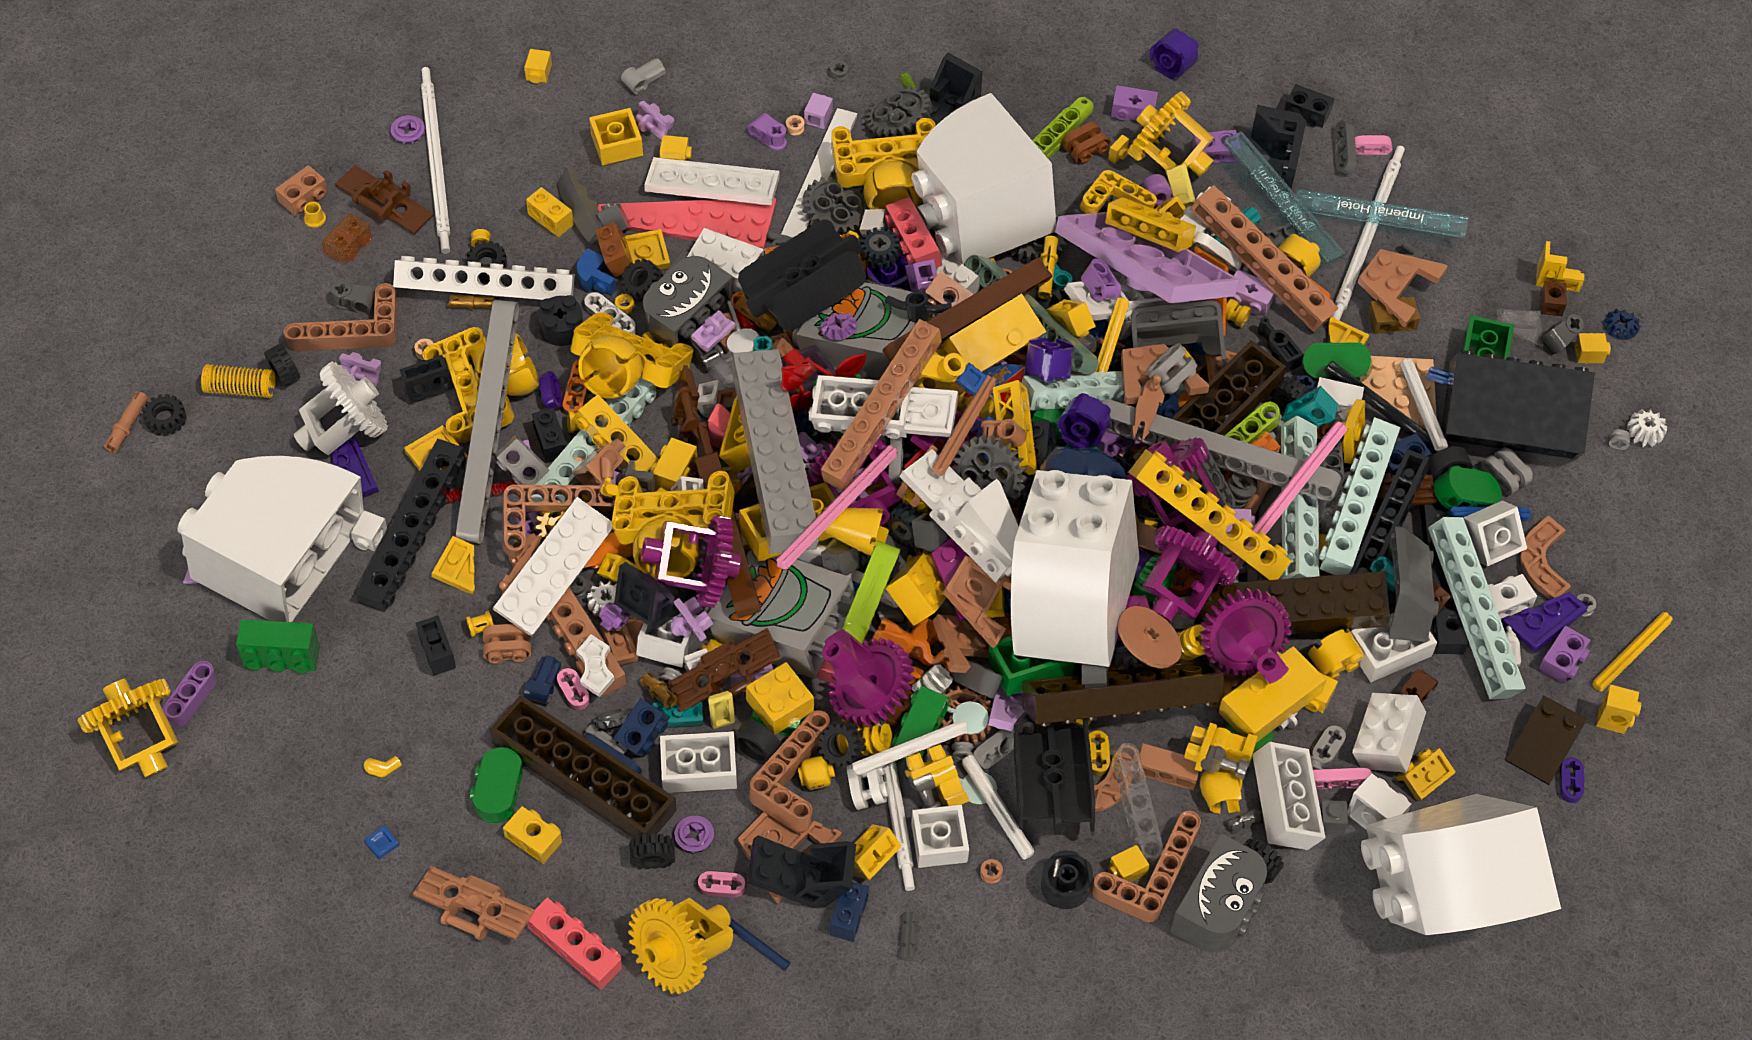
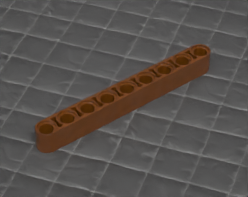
[882,258,1053,363]
[695,451,761,618]

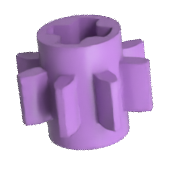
[599,602,629,631]

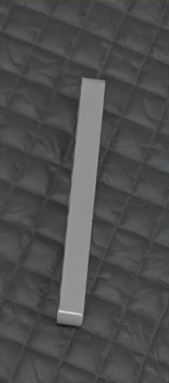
[456,300,519,544]
[1101,399,1341,501]

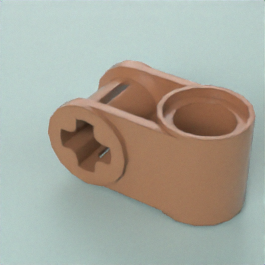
[981,419,1027,447]

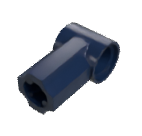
[524,655,561,705]

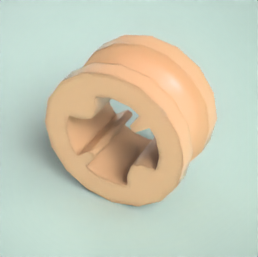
[786,115,804,135]
[414,339,434,360]

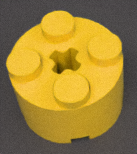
[1278,234,1321,278]
[1308,629,1365,680]

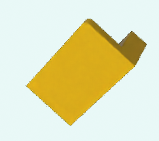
[1536,241,1584,292]

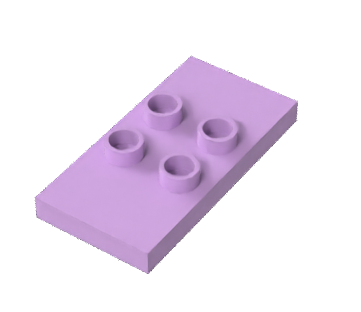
[1055,212,1239,303]

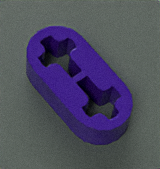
[539,371,563,410]
[1559,757,1584,803]

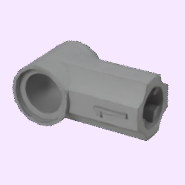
[621,58,665,95]

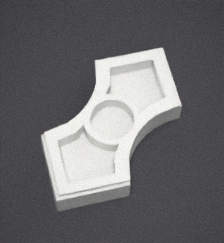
[576,634,615,697]

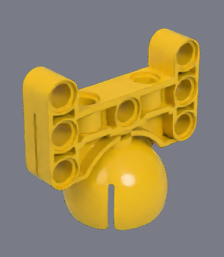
[831,118,936,212]
[570,312,694,399]
[422,327,540,444]
[611,471,735,578]

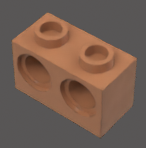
[275,165,328,216]

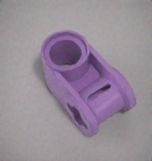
[747,113,787,150]
[1081,259,1121,301]

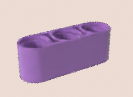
[163,661,217,728]

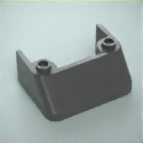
[1131,300,1227,368]
[1386,526,1439,642]

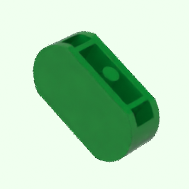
[1303,342,1372,383]
[1434,466,1502,510]
[470,747,524,823]

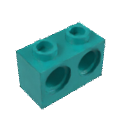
[1282,386,1339,428]

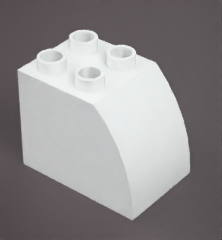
[912,93,1056,266]
[178,456,364,622]
[1011,470,1139,667]
[1361,794,1561,935]

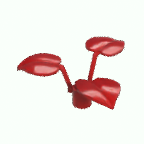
[781,349,867,415]

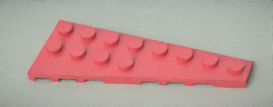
[598,198,776,249]

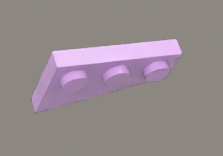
[988,684,1027,731]

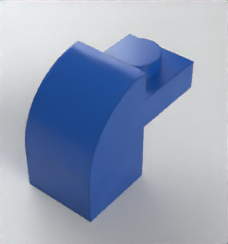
[577,248,616,296]

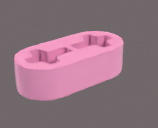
[1355,135,1392,155]
[557,668,590,710]
[698,871,746,898]

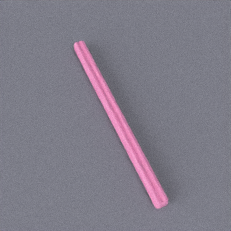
[1219,421,1347,584]
[776,446,897,570]

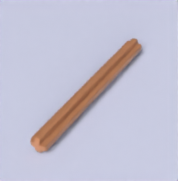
[933,375,996,476]

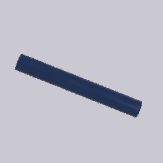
[729,918,791,971]

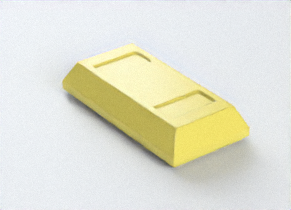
[1165,163,1195,207]
[708,691,735,729]

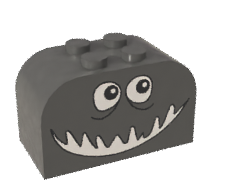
[643,256,734,348]
[1170,833,1267,953]

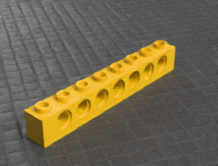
[1128,449,1292,580]

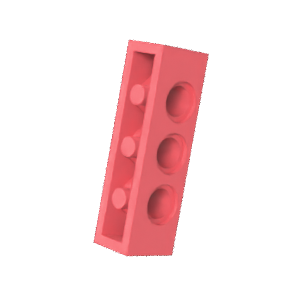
[884,197,943,268]
[527,898,622,990]

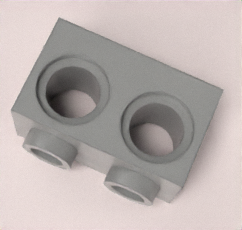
[495,434,549,485]

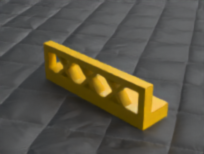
[993,380,1037,475]

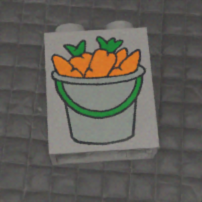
[792,282,935,380]
[705,549,856,678]

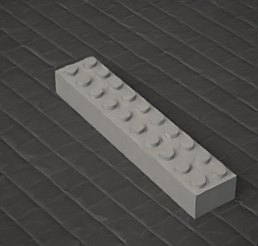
[732,349,818,554]

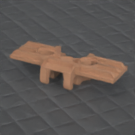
[413,866,534,941]

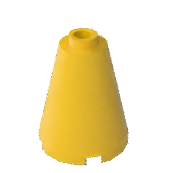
[817,507,884,556]

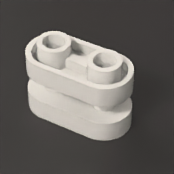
[847,764,890,810]

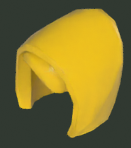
[1200,768,1242,814]

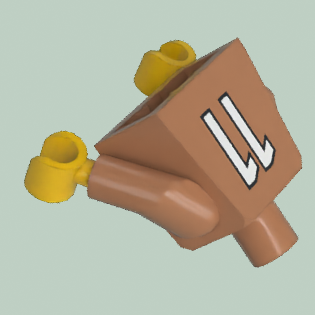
[571,439,626,503]

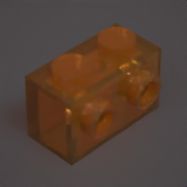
[321,213,372,265]

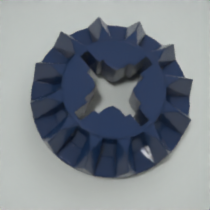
[1604,309,1640,340]

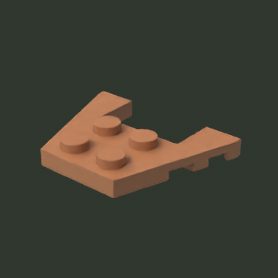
[1358,249,1448,327]
[1121,344,1209,405]
[943,556,1012,648]
[933,614,989,673]
[738,812,842,904]

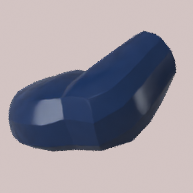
[1040,446,1126,479]

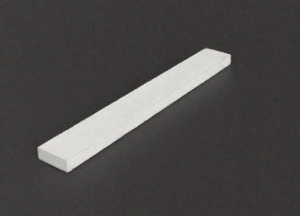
[781,108,857,238]

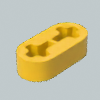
[1089,730,1110,776]

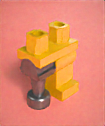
[1184,723,1258,780]
[905,744,970,809]

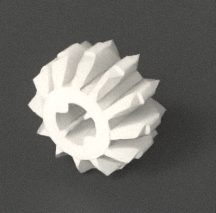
[1627,409,1667,447]
[587,580,617,618]
[912,664,953,693]

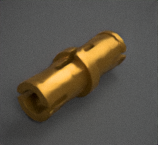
[449,294,495,310]
[640,672,677,708]

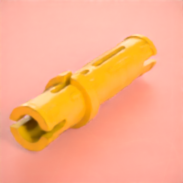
[1037,236,1058,299]

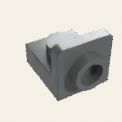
[622,460,656,493]

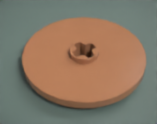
[1118,606,1182,668]

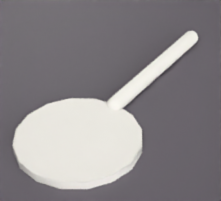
[727,301,759,353]

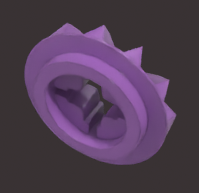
[391,115,425,144]
[821,312,857,340]
[674,816,714,854]

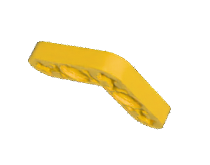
[1080,170,1157,214]

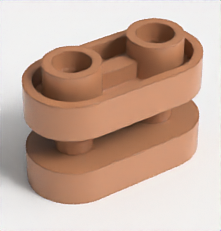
[483,624,531,664]

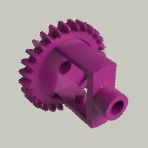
[807,437,900,527]
[1126,437,1219,533]
[641,516,741,608]
[1142,525,1240,623]
[1200,588,1292,684]
[822,629,914,727]

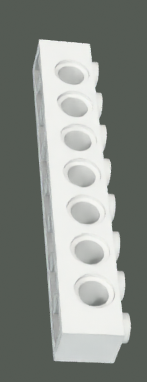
[393,256,575,300]

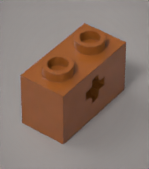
[595,222,633,277]

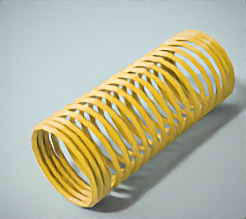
[201,364,275,399]

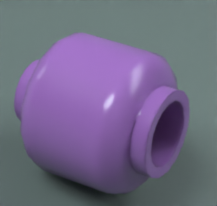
[1141,174,1172,206]

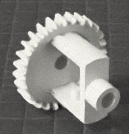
[294,361,388,455]

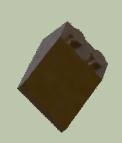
[1506,695,1587,785]

